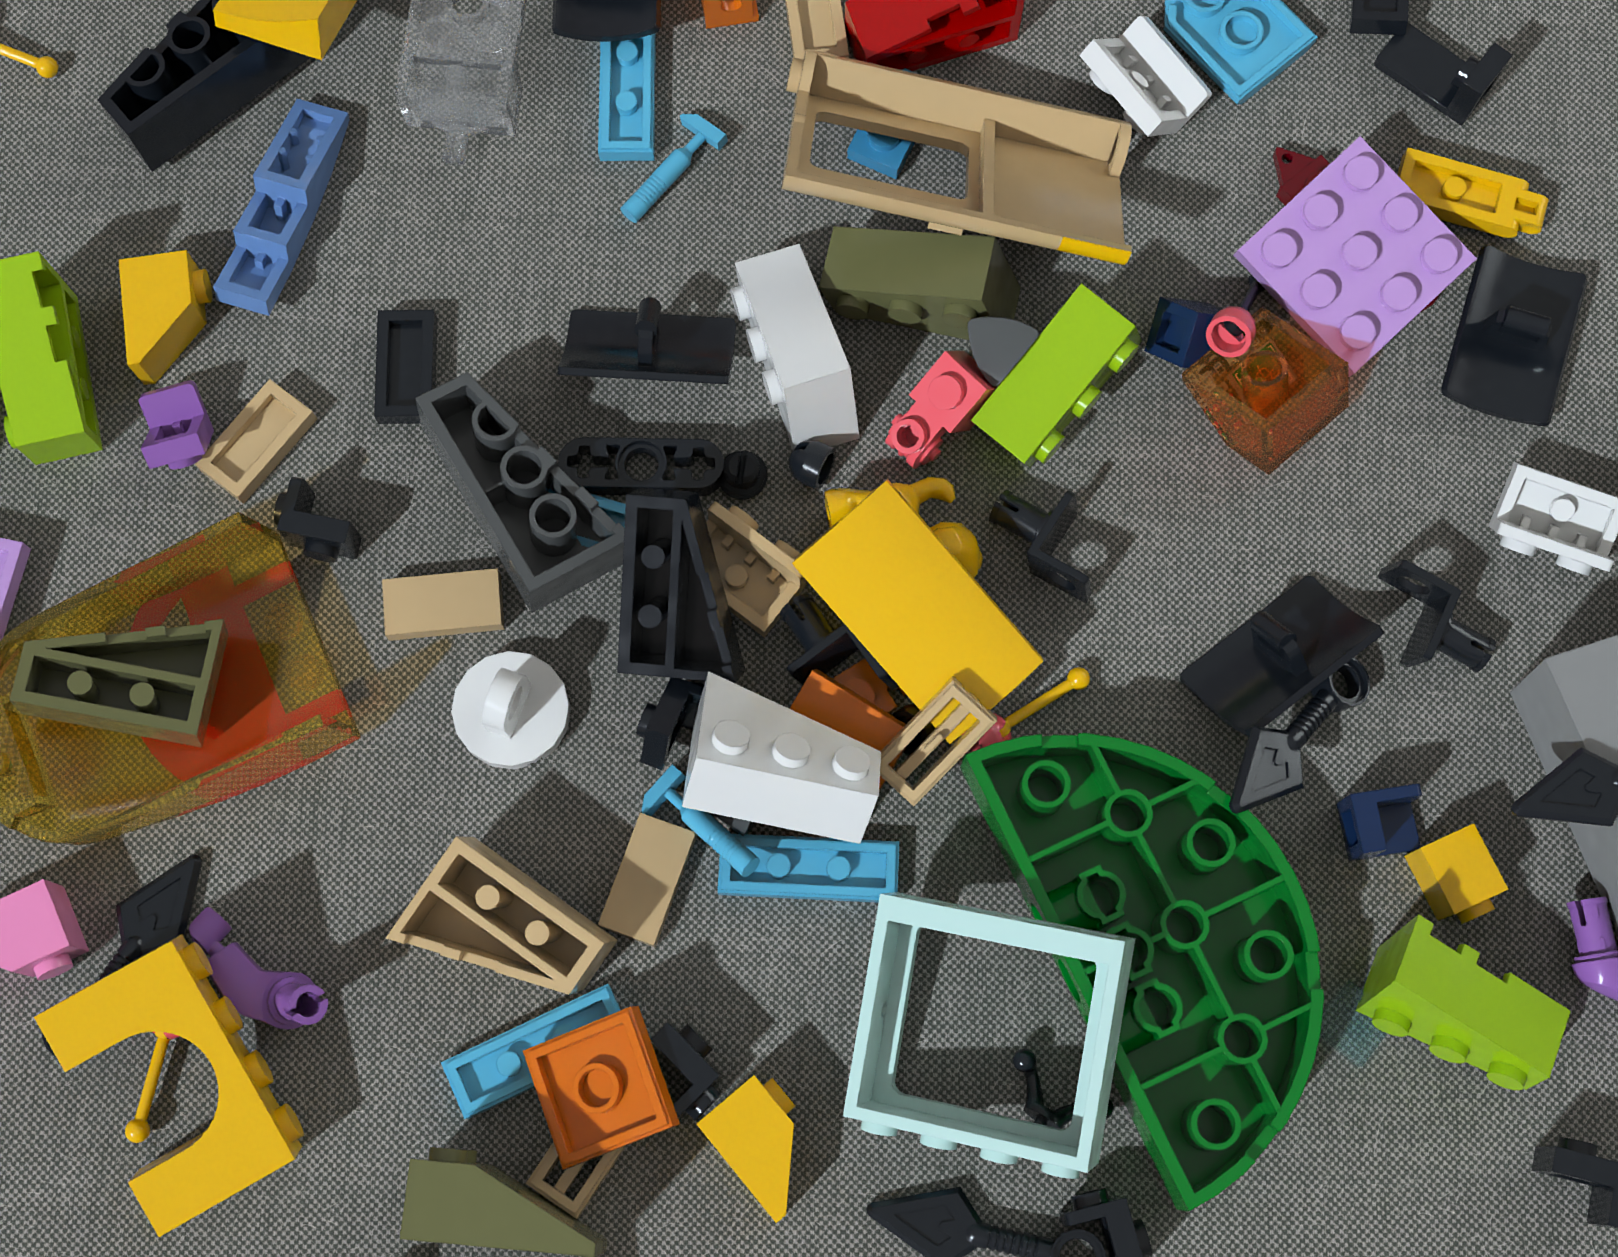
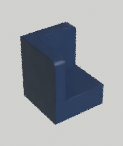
[1144,297,1234,372]
[1336,783,1422,862]

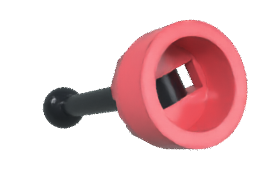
[1206,274,1266,358]

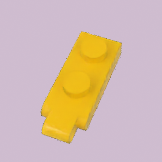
[1397,147,1549,238]

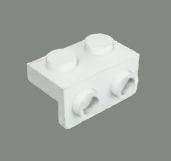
[1079,16,1212,137]
[1489,462,1618,576]

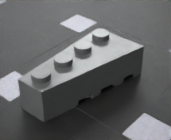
[415,372,624,613]

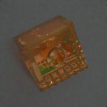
[1182,306,1349,475]

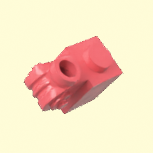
[885,350,1000,469]

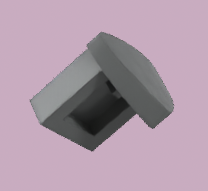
[968,316,1039,386]

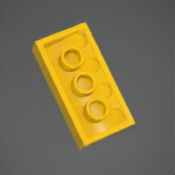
[792,479,1044,744]

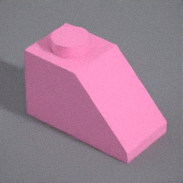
[0,879,89,980]

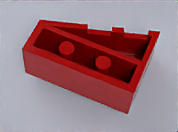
[845,0,1025,71]

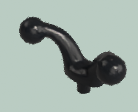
[1013,1048,1114,1129]

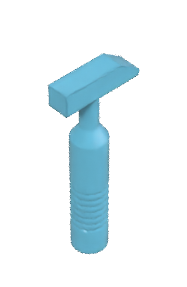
[620,114,728,223]
[642,764,760,877]

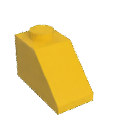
[119,250,213,385]
[697,1075,796,1223]

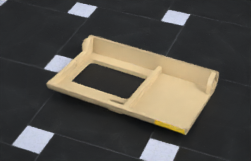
[781,48,1132,265]

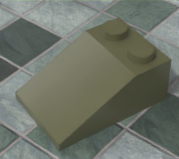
[400,1147,607,1257]

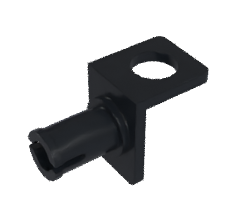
[989,489,1091,603]
[1378,560,1496,672]
[780,593,898,690]

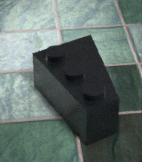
[617,488,746,683]

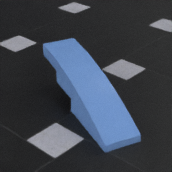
[213,99,350,316]

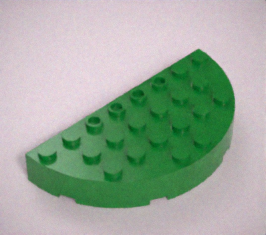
[960,733,1324,1211]

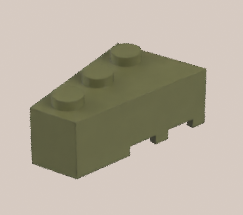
[819,226,1021,340]
[10,619,228,747]

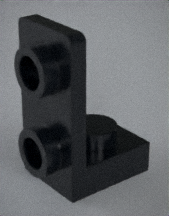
[1374,23,1513,126]

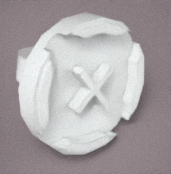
[451,651,571,770]

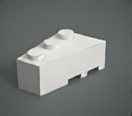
[730,244,860,451]
[682,671,881,844]

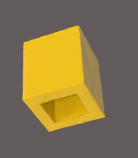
[1404,823,1509,924]

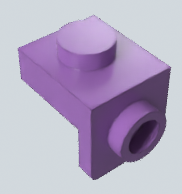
[139,380,214,470]

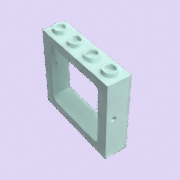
[843,892,1135,1179]

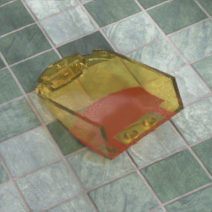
[0,512,361,845]

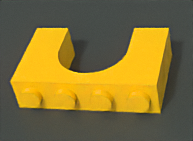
[34,934,304,1237]

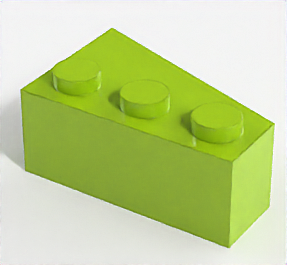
[0,251,103,465]
[971,283,1142,468]
[1355,914,1571,1091]

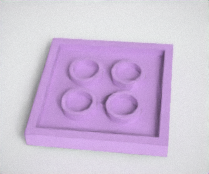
[1233,136,1477,377]

